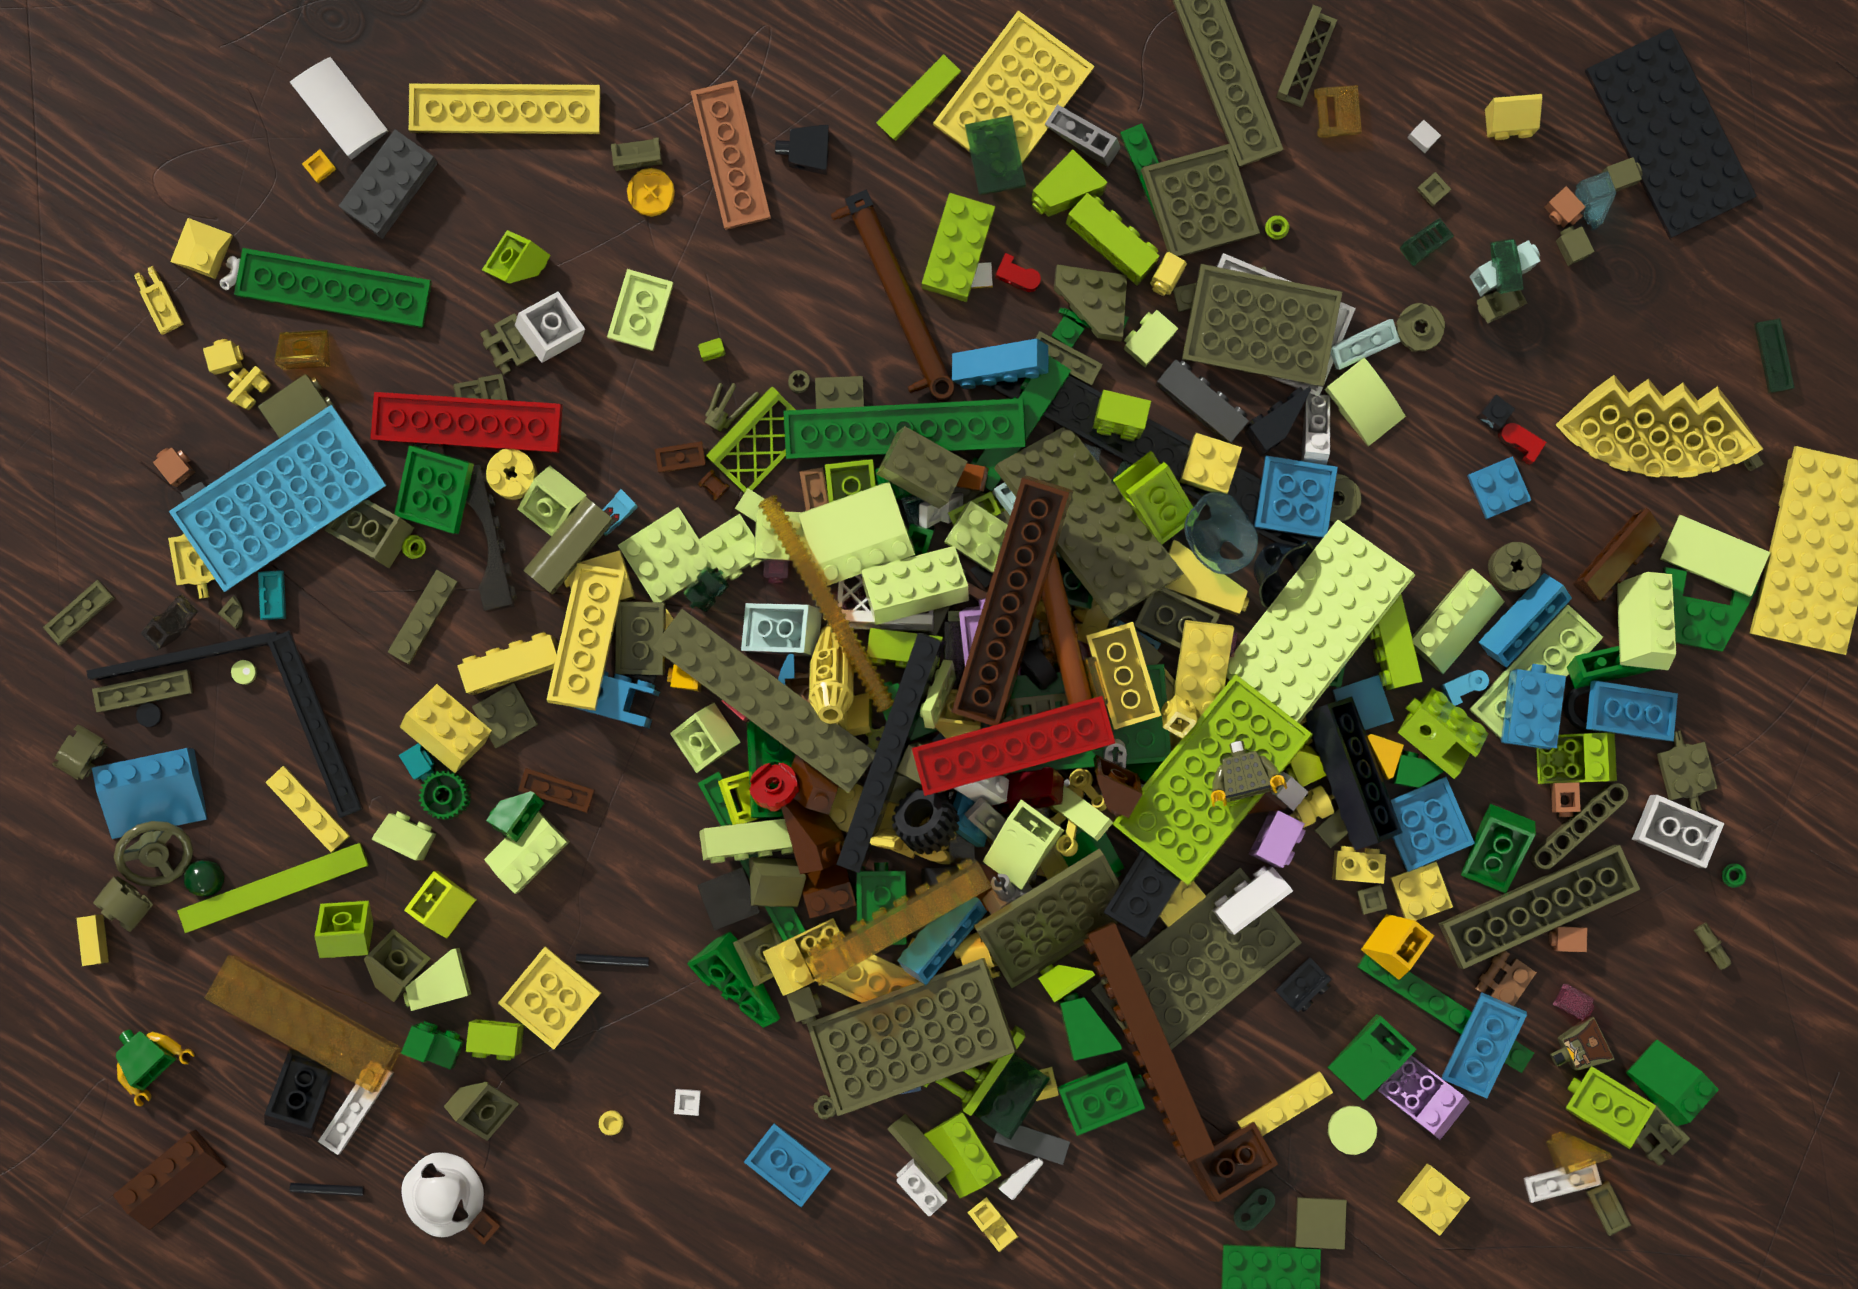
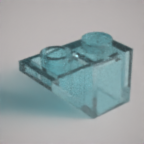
[1575,171,1616,230]

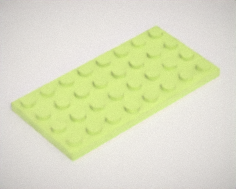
[1226,520,1415,727]

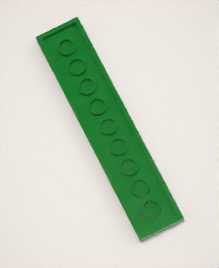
[784,398,1026,459]

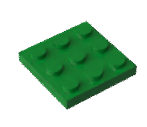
[394,446,474,534]

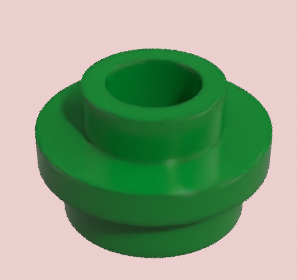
[1721,863,1746,888]

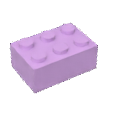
[1249,810,1306,868]

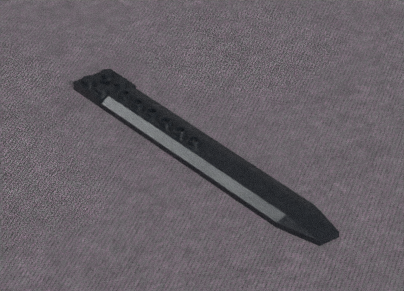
[988,375,1331,549]

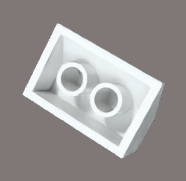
[1212,866,1293,935]

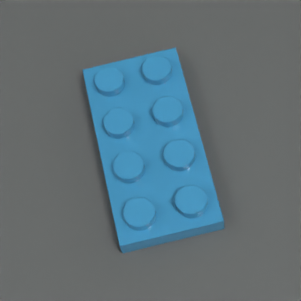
[1586,681,1678,741]
[1442,992,1527,1099]

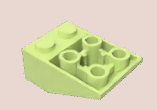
[983,800,1065,890]

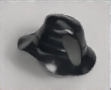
[1253,541,1314,609]

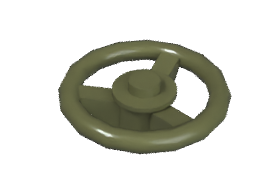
[114,821,193,887]

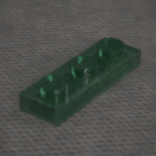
[1754,318,1795,394]

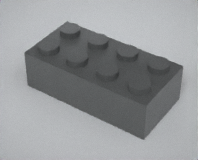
[339,129,438,239]

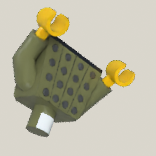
[1211,741,1287,807]

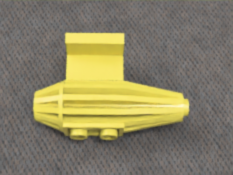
[809,624,872,736]

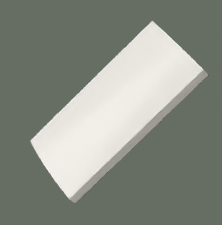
[290,57,389,160]

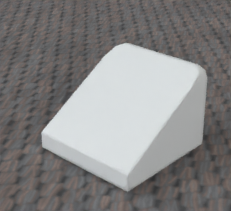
[1407,120,1441,153]

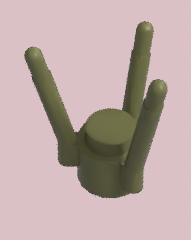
[704,383,759,432]

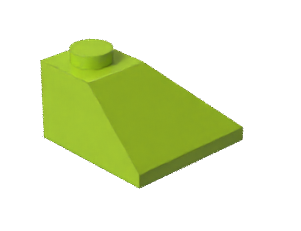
[482,230,551,283]
[1038,964,1095,1003]

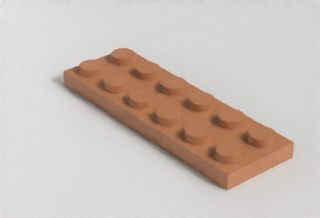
[691,80,771,230]

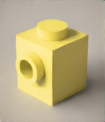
[203,339,244,375]

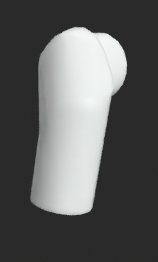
[220,256,240,290]

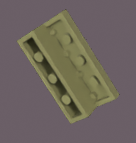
[523,496,615,595]

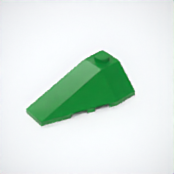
[687,932,780,1028]

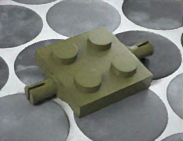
[1657,730,1717,811]

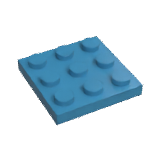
[1254,456,1338,538]
[1391,777,1475,872]

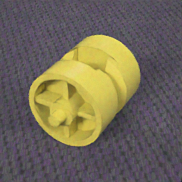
[1289,785,1335,828]

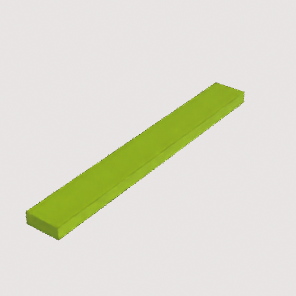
[177,843,369,933]

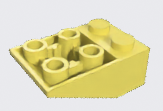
[763,918,854,996]

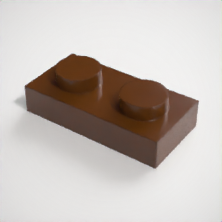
[655,441,706,473]

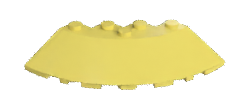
[1556,375,1763,478]

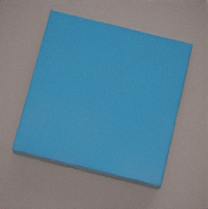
[1332,675,1394,730]

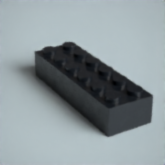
[1305,696,1403,850]

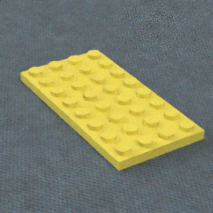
[1750,446,1858,655]

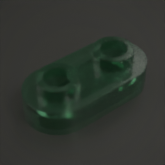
[1233,1187,1275,1231]

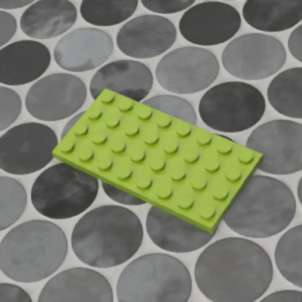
[1113,674,1312,886]

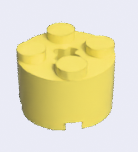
[486,449,538,500]
[954,932,1000,978]

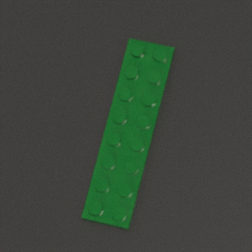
[234,248,432,328]

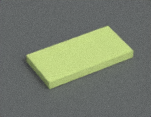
[1660,515,1770,597]

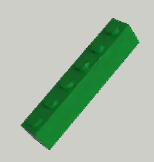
[970,355,1072,491]

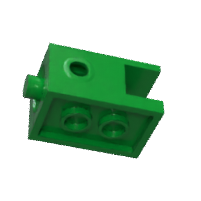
[856,862,907,945]
[1057,1060,1145,1136]

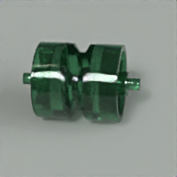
[684,566,729,612]

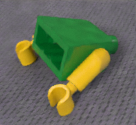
[115,1030,195,1106]

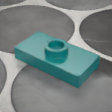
[258,571,286,620]

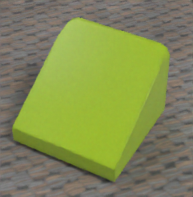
[698,338,726,362]

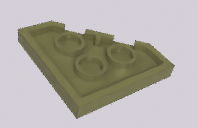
[1054,264,1127,342]

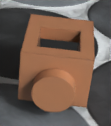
[1550,783,1581,817]

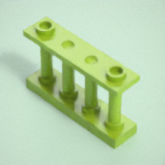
[924,1026,1025,1116]

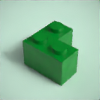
[401,1021,465,1069]

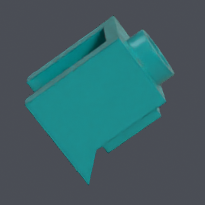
[399,743,436,782]

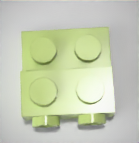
[699,514,763,581]

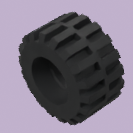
[892,787,960,855]

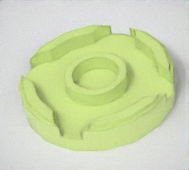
[1328,1106,1377,1155]

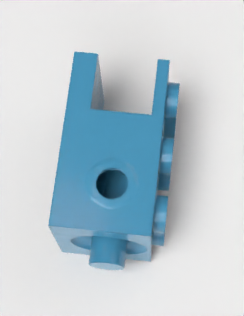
[1501,664,1566,749]
[574,671,660,729]

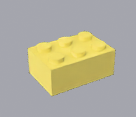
[400,684,492,773]

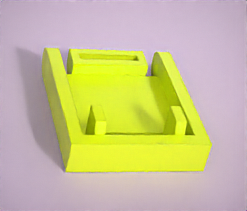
[718,771,760,825]

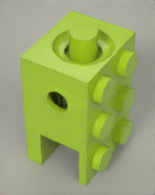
[1113,451,1199,544]
[1398,687,1489,779]
[1565,1066,1656,1149]

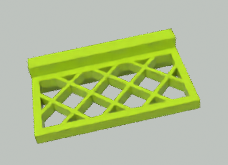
[706,386,796,493]

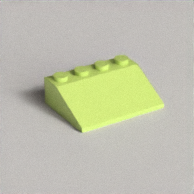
[798,482,915,587]

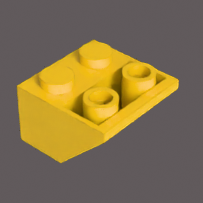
[1361,914,1434,980]

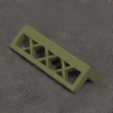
[1276,5,1337,108]

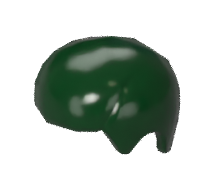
[184,860,224,897]

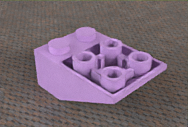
[1378,1055,1470,1140]

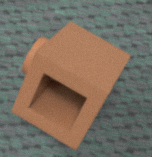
[1544,186,1586,228]
[153,447,195,487]

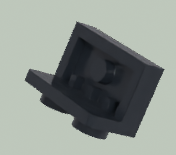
[1274,957,1332,1013]

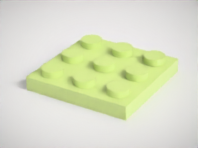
[618,507,717,602]

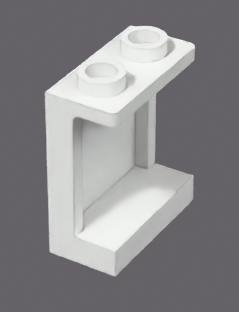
[896,1159,947,1216]

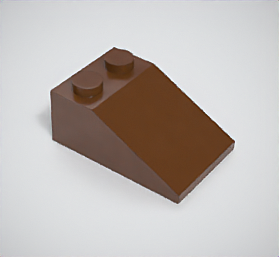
[781,799,845,874]
[1187,1122,1278,1202]

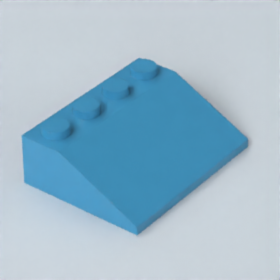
[92,748,208,839]

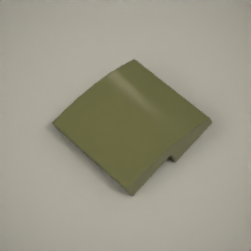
[453,374,508,400]

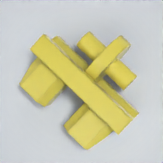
[227,366,271,411]

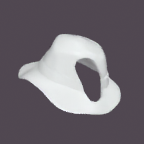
[401,1153,484,1237]

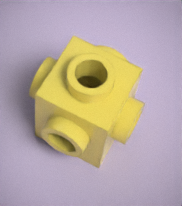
[1161,694,1197,739]

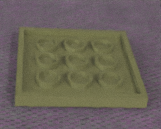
[1141,144,1260,257]

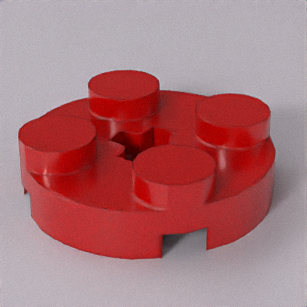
[749,763,800,812]

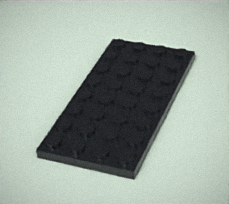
[1585,28,1757,239]

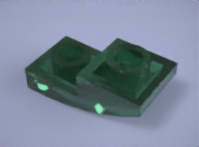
[1490,238,1523,294]

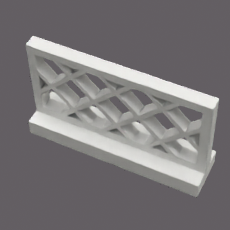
[835,574,934,632]

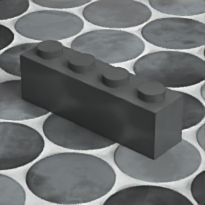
[1155,359,1249,443]

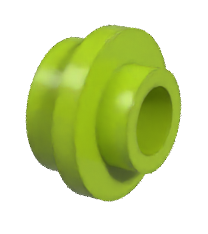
[1265,216,1289,240]
[402,535,426,559]

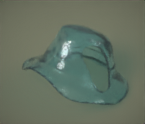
[1184,492,1258,574]

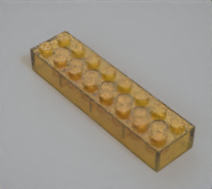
[805,858,992,986]
[204,955,403,1093]

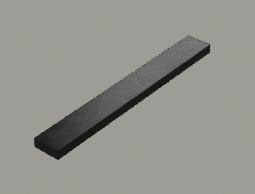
[267,630,363,818]
[86,631,281,681]

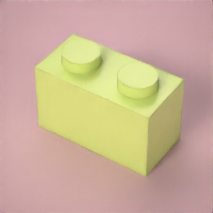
[1124,310,1178,367]

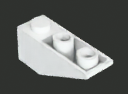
[1301,394,1330,465]

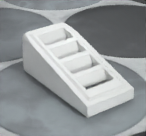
[998,1157,1043,1200]

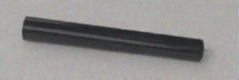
[576,954,649,967]
[289,1183,364,1196]

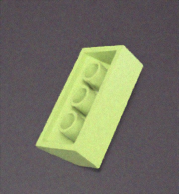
[1412,568,1505,675]
[1617,572,1676,670]

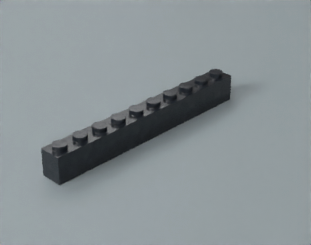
[836,633,945,873]

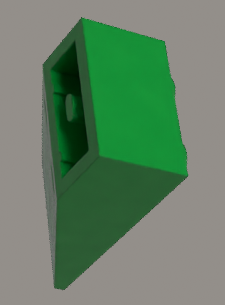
[1328,1014,1417,1101]

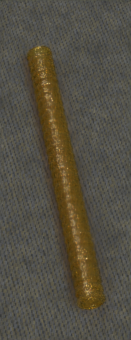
[758,495,895,713]

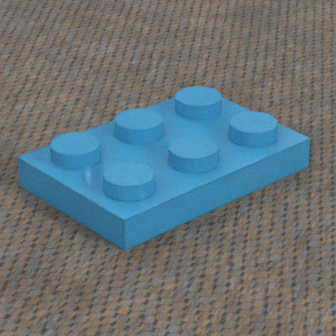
[744,1123,831,1207]

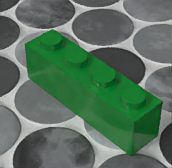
[1567,646,1658,689]

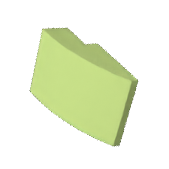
[1325,357,1406,446]

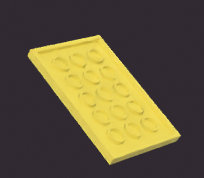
[933,11,1094,181]

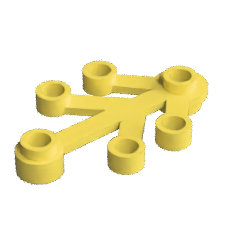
[1049,769,1107,857]

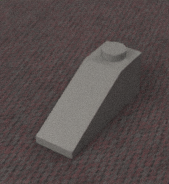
[1045,104,1121,167]

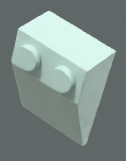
[741,603,822,657]

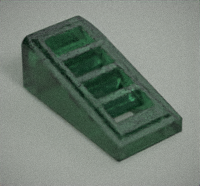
[1400,218,1454,266]

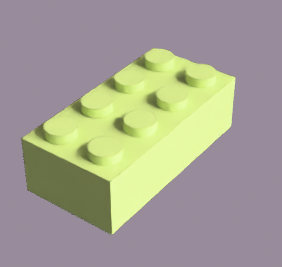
[861,546,969,625]

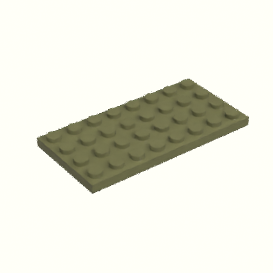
[994,427,1184,620]
[1090,867,1302,1050]
[807,958,1017,1116]

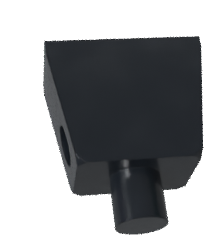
[775,125,829,175]

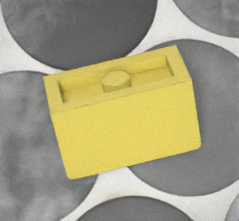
[77,914,109,966]

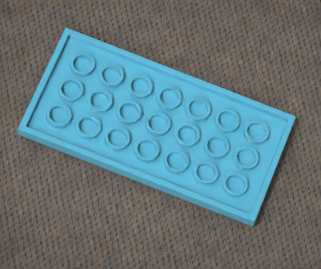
[169,405,387,592]

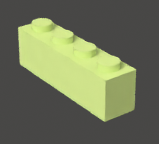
[699,819,794,864]

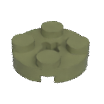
[1396,303,1445,352]
[1329,474,1361,523]

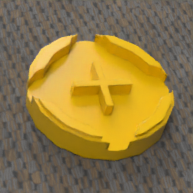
[627,168,675,217]

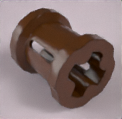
[698,470,730,501]

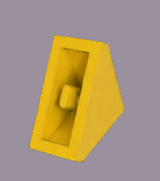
[1367,734,1404,780]

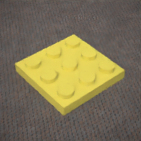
[498,947,601,1049]

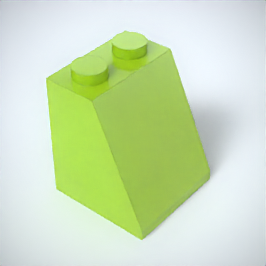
[1031,150,1108,217]

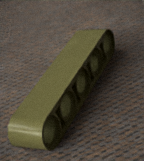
[1530,783,1628,869]

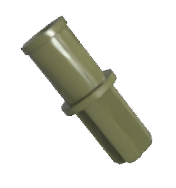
[1694,922,1731,970]

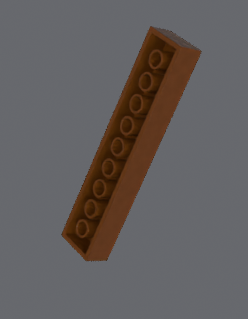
[952,476,1074,726]
[1083,922,1215,1162]

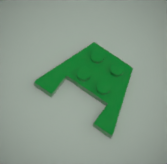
[1663,567,1758,652]

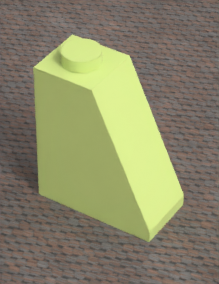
[403,948,472,1011]

